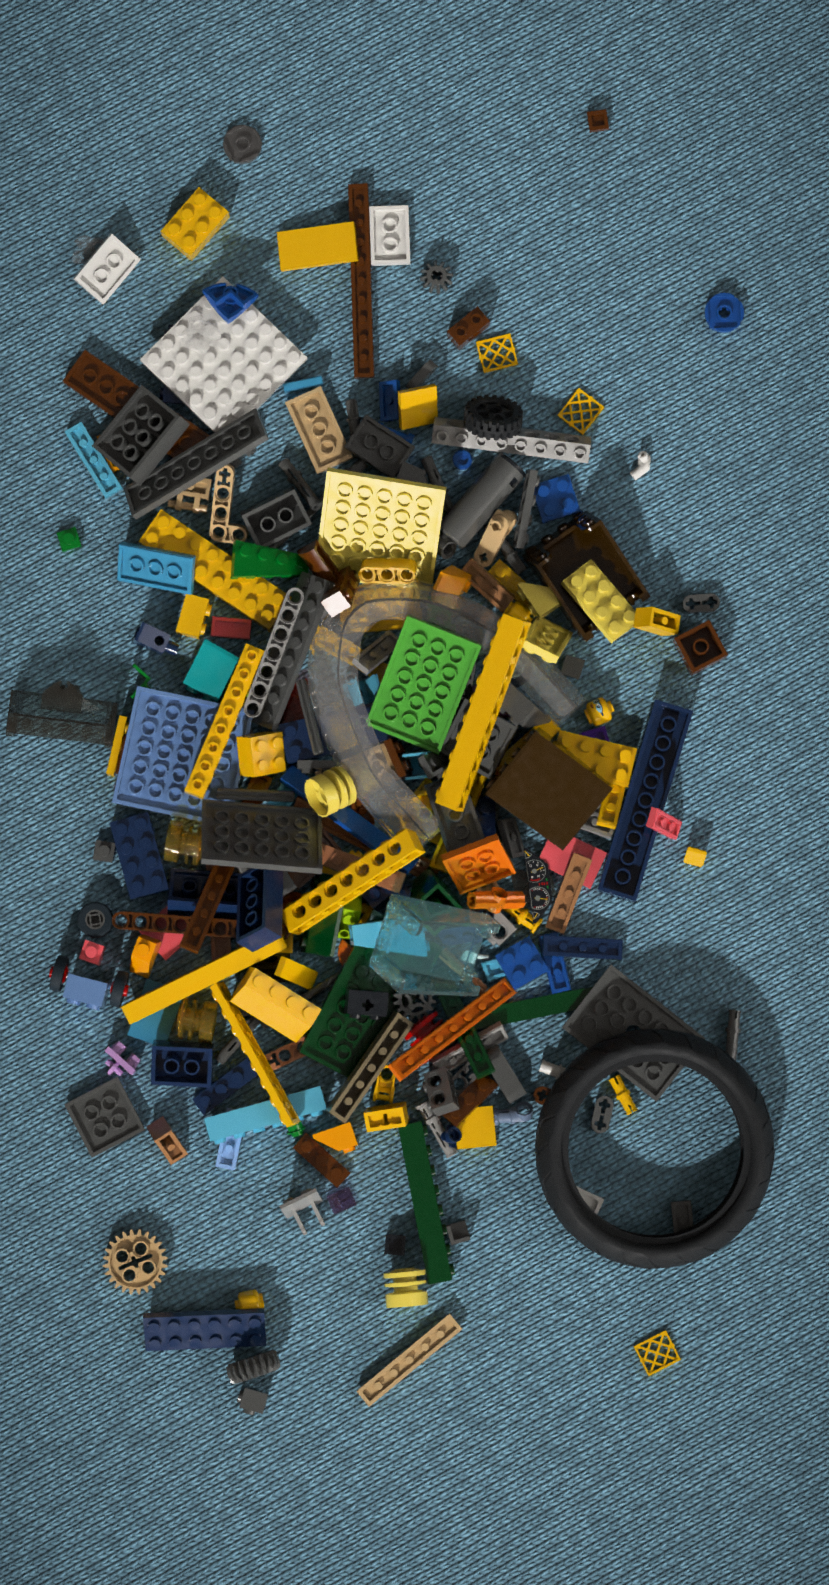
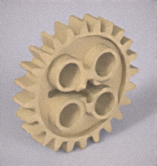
[103,1229,168,1295]

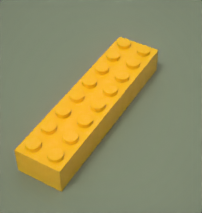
[138,509,292,633]

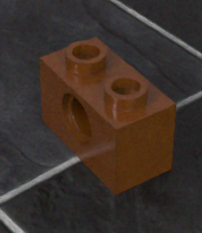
[447,306,490,351]

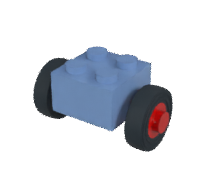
[49,955,130,1011]

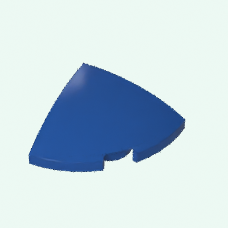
[203,283,259,324]

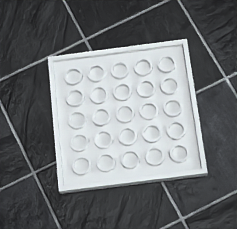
[140,277,308,433]

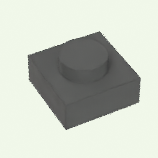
[93,840,116,863]

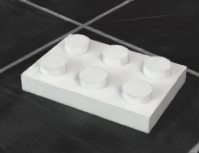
[369,205,410,266]
[73,233,141,305]

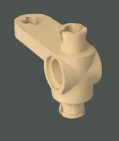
[474,509,517,568]

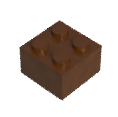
[673,620,728,676]

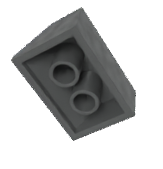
[241,486,312,547]

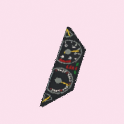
[524,848,553,923]

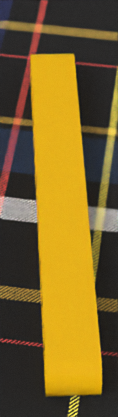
[120,937,288,1024]

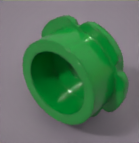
[286,1122,305,1137]

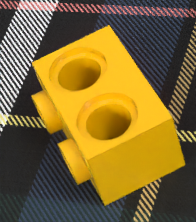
[363,1101,410,1132]

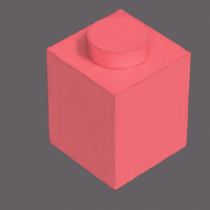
[79,940,106,966]

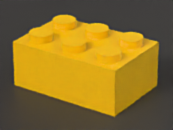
[161,187,230,261]

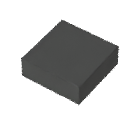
[560,655,585,680]

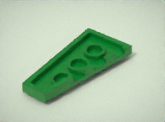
[231,540,309,579]

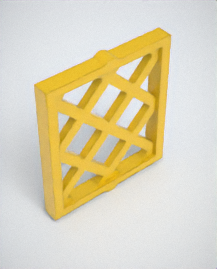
[476,333,518,373]
[557,388,604,435]
[633,1330,681,1376]

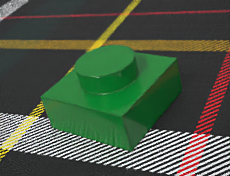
[57,527,82,553]

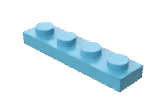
[65,422,123,499]

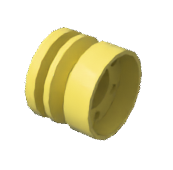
[305,766,357,817]
[383,1268,428,1308]

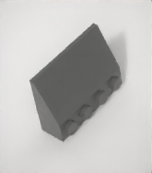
[92,384,190,486]

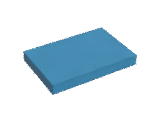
[127,979,182,1044]

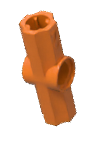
[467,887,526,914]

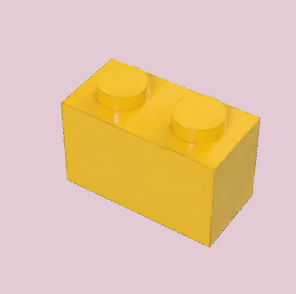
[176,594,212,640]
[633,607,681,636]

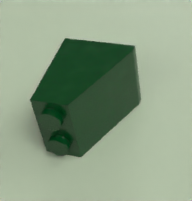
[408,867,464,936]

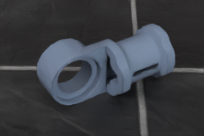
[494,1101,533,1126]

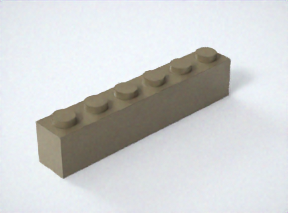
[326,1011,414,1123]

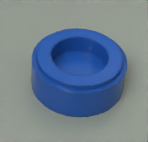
[453,450,472,470]

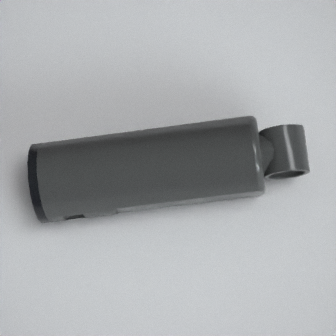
[437,452,526,559]

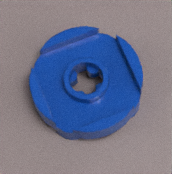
[704,293,744,333]

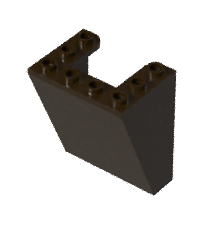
[522,510,651,642]
[485,727,614,850]

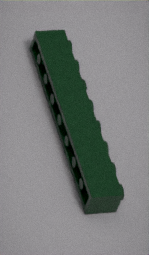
[398,1121,455,1285]

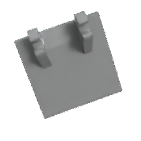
[279,1188,325,1235]

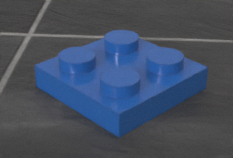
[534,474,580,524]
[495,936,549,991]

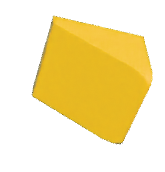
[683,846,707,867]

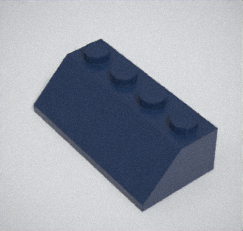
[167,868,241,919]

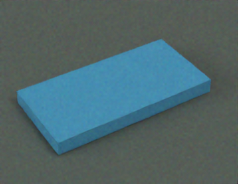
[117,541,196,595]

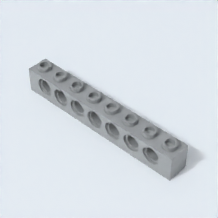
[431,417,591,463]

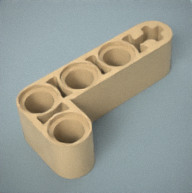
[209,464,248,544]

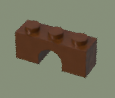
[320,565,360,617]

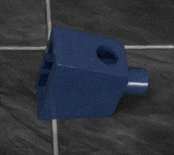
[132,622,179,656]

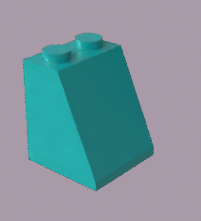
[183,639,240,703]

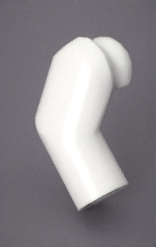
[630,451,651,480]

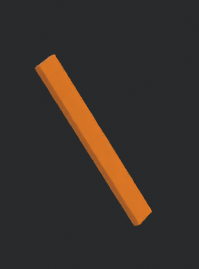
[388,977,517,1082]

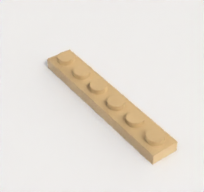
[357,1313,462,1407]

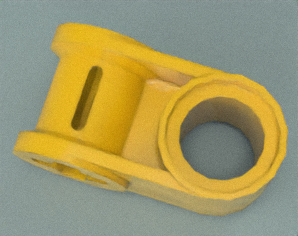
[373,1065,395,1104]

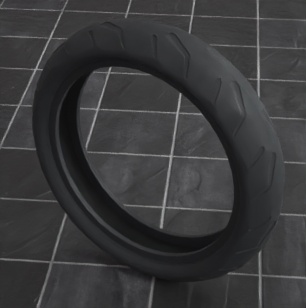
[535,1029,775,1269]

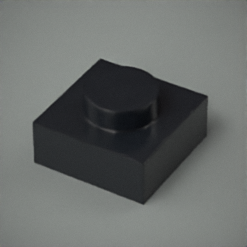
[384,1234,406,1256]

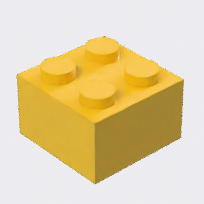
[236,731,286,777]

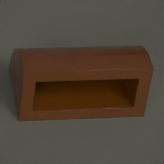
[297,540,339,582]

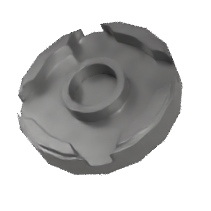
[223,125,262,164]

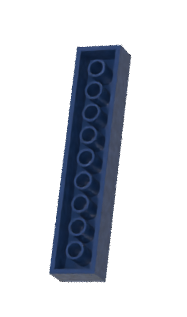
[597,699,693,903]

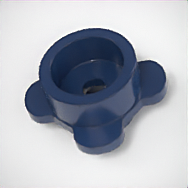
[440,1124,462,1148]

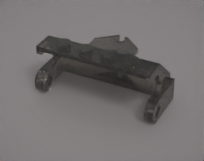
[6,680,119,749]

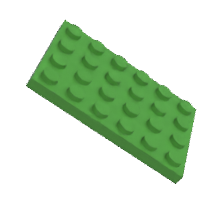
[365,614,483,755]

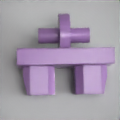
[105,1041,141,1076]

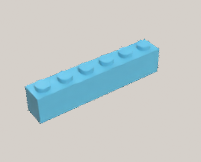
[203,1086,326,1144]

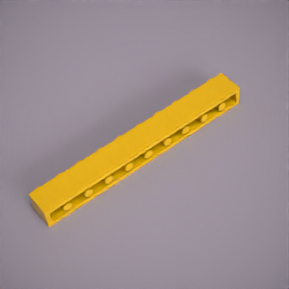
[435,613,531,812]

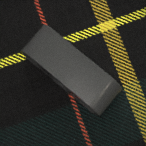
[486,1044,527,1104]

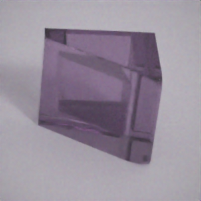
[327,1187,356,1214]

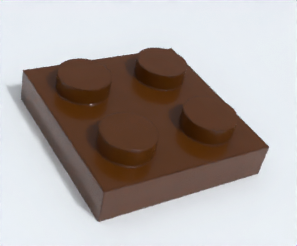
[383,738,413,779]

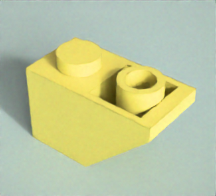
[517,582,560,620]

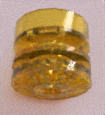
[164,820,201,866]
[176,998,218,1044]

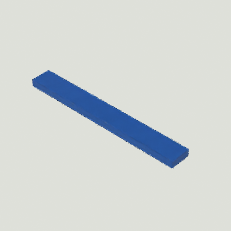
[280,765,419,875]

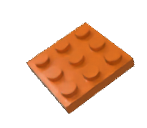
[441,833,516,895]

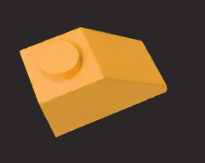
[433,565,472,596]
[130,934,162,979]
[312,1122,358,1154]

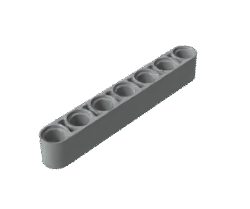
[244,587,304,718]

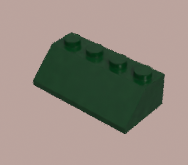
[299,874,343,957]

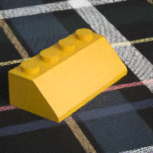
[229,967,322,1043]

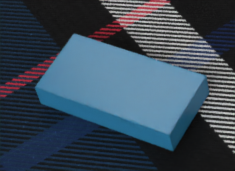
[283,376,323,393]

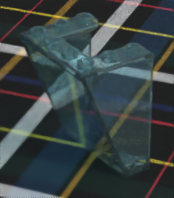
[369,894,501,996]

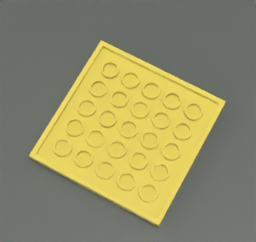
[318,467,446,594]

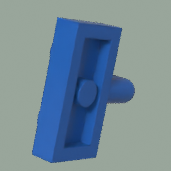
[379,380,400,422]

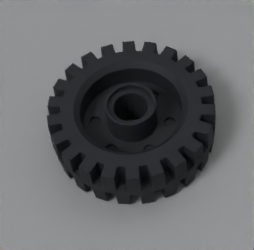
[464,395,523,440]

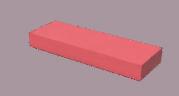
[646,807,682,840]

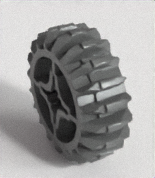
[226,1350,281,1384]

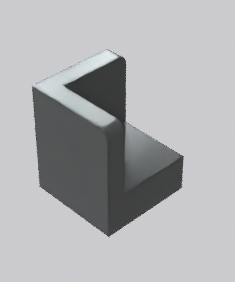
[446,1220,471,1245]

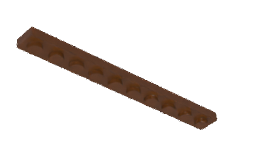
[348,183,375,379]
[179,775,273,954]

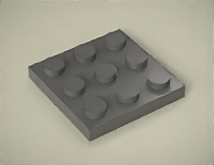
[440,698,519,779]
[64,1076,145,1158]

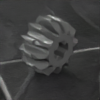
[420,260,453,294]

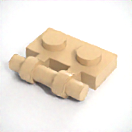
[168,478,212,514]

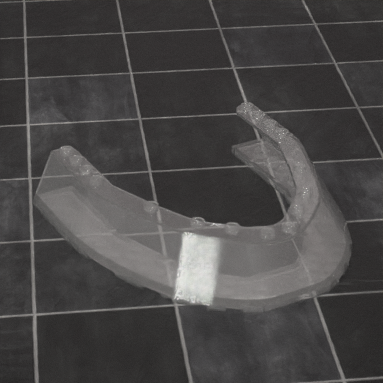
[308,580,587,848]

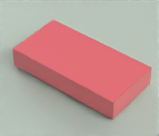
[210,616,252,640]

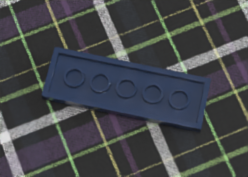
[143,1308,266,1351]

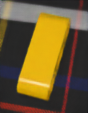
[358,558,418,584]

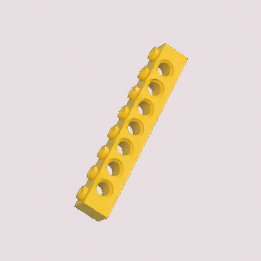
[184,643,264,799]
[282,829,425,935]

